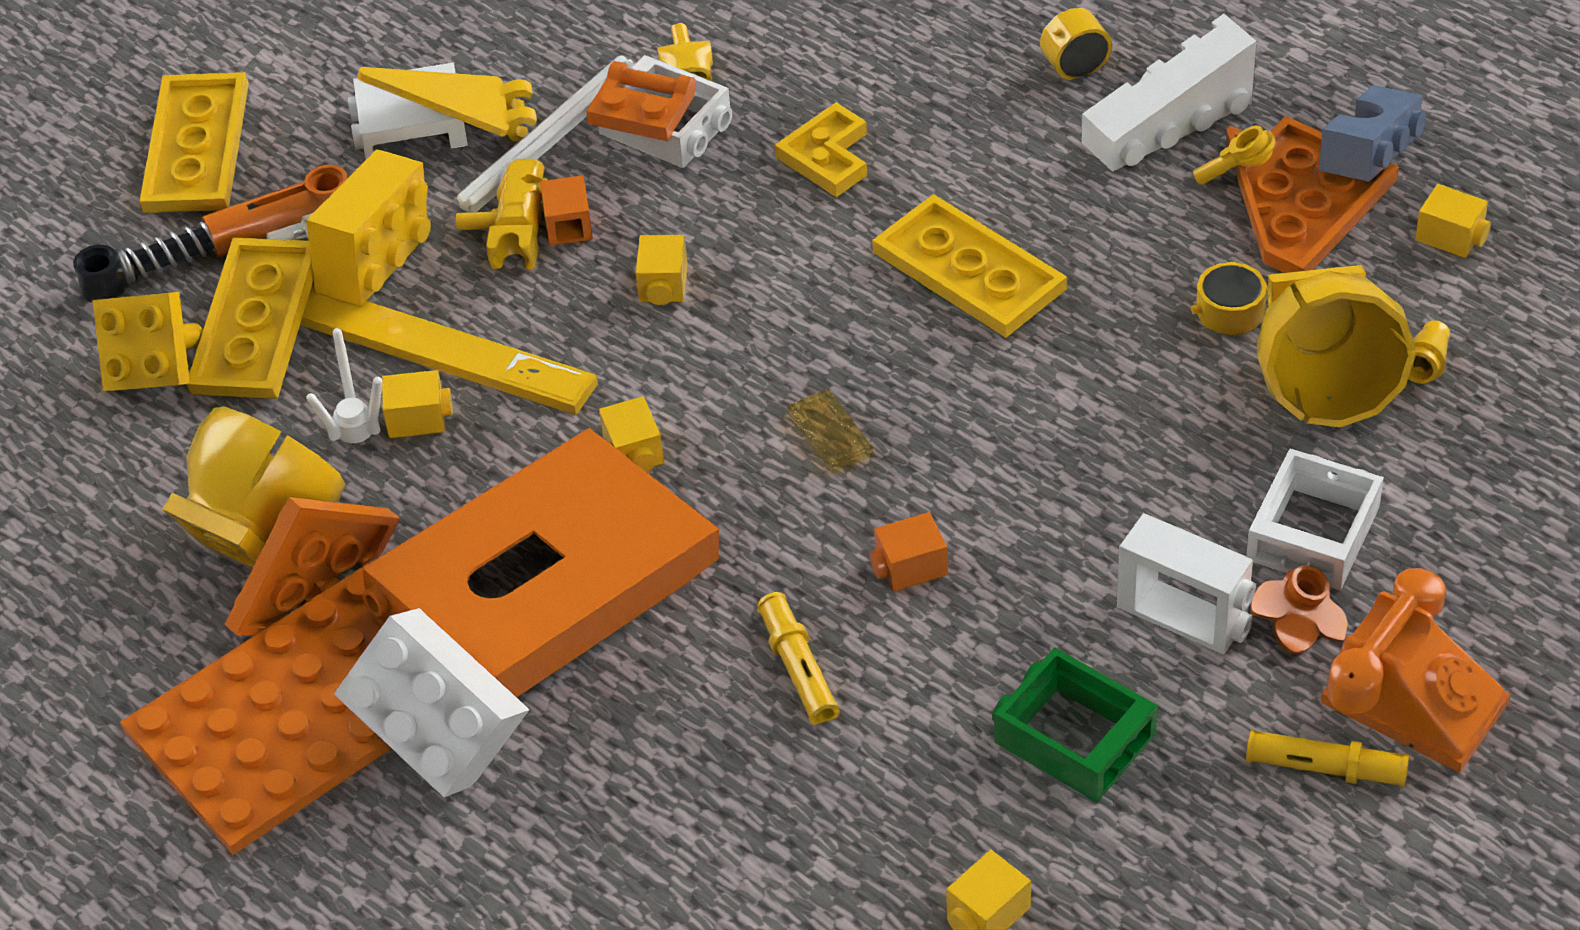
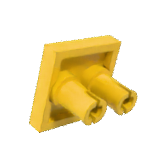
[92,292,203,391]

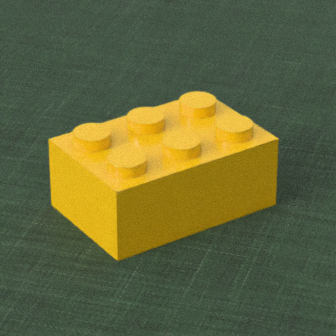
[306,149,431,307]

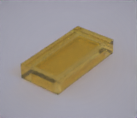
[787,388,874,473]

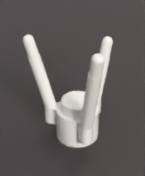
[306,328,382,443]

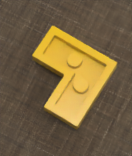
[775,102,867,198]

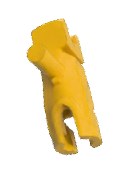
[456,159,548,270]

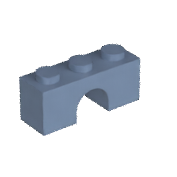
[1319,85,1426,182]

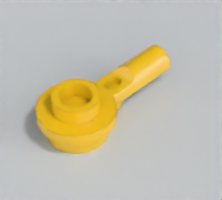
[1193,125,1276,185]

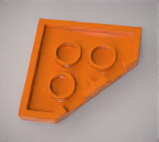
[225,497,400,636]

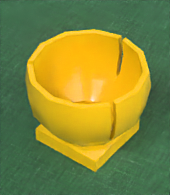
[1257,265,1416,427]
[162,406,346,568]

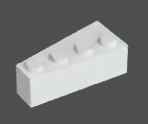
[1082,14,1256,172]

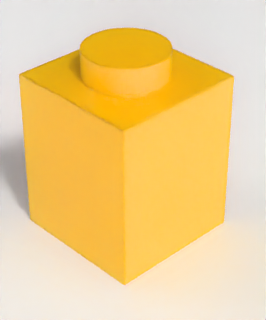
[1415,184,1491,258]
[636,235,688,305]
[382,370,453,438]
[599,396,664,472]
[946,849,1031,930]

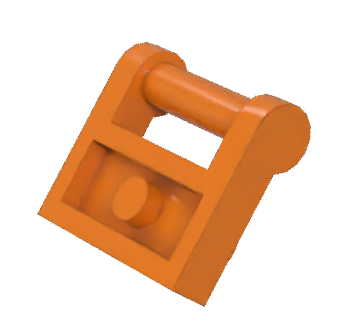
[586,61,696,142]

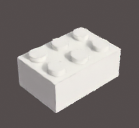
[334,608,529,797]

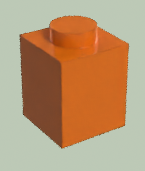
[540,175,593,246]
[869,512,948,592]

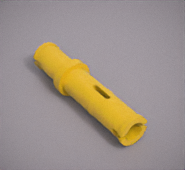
[757,592,840,725]
[1246,729,1410,788]

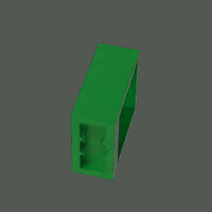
[992,647,1158,803]

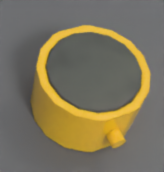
[1040,8,1113,80]
[1191,262,1268,335]

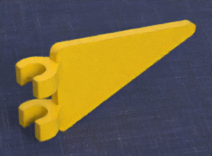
[357,67,537,142]

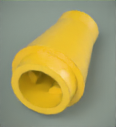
[1408,320,1450,384]

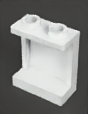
[348,62,468,159]

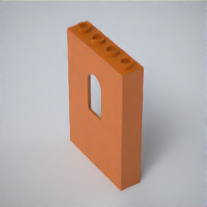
[363,428,719,698]

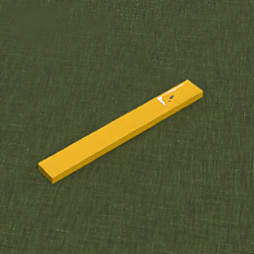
[300,284,598,415]

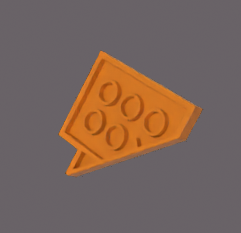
[1226,116,1399,273]

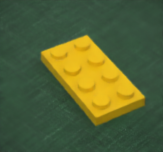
[139,72,249,213]
[872,194,1067,338]
[186,238,313,399]

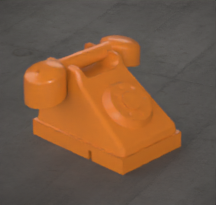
[1321,568,1511,773]

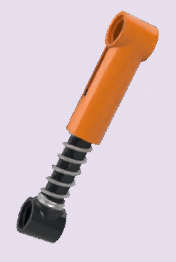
[73,165,348,303]

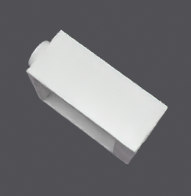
[598,55,732,168]
[1246,449,1384,590]
[1117,513,1256,654]

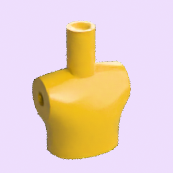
[657,23,713,81]

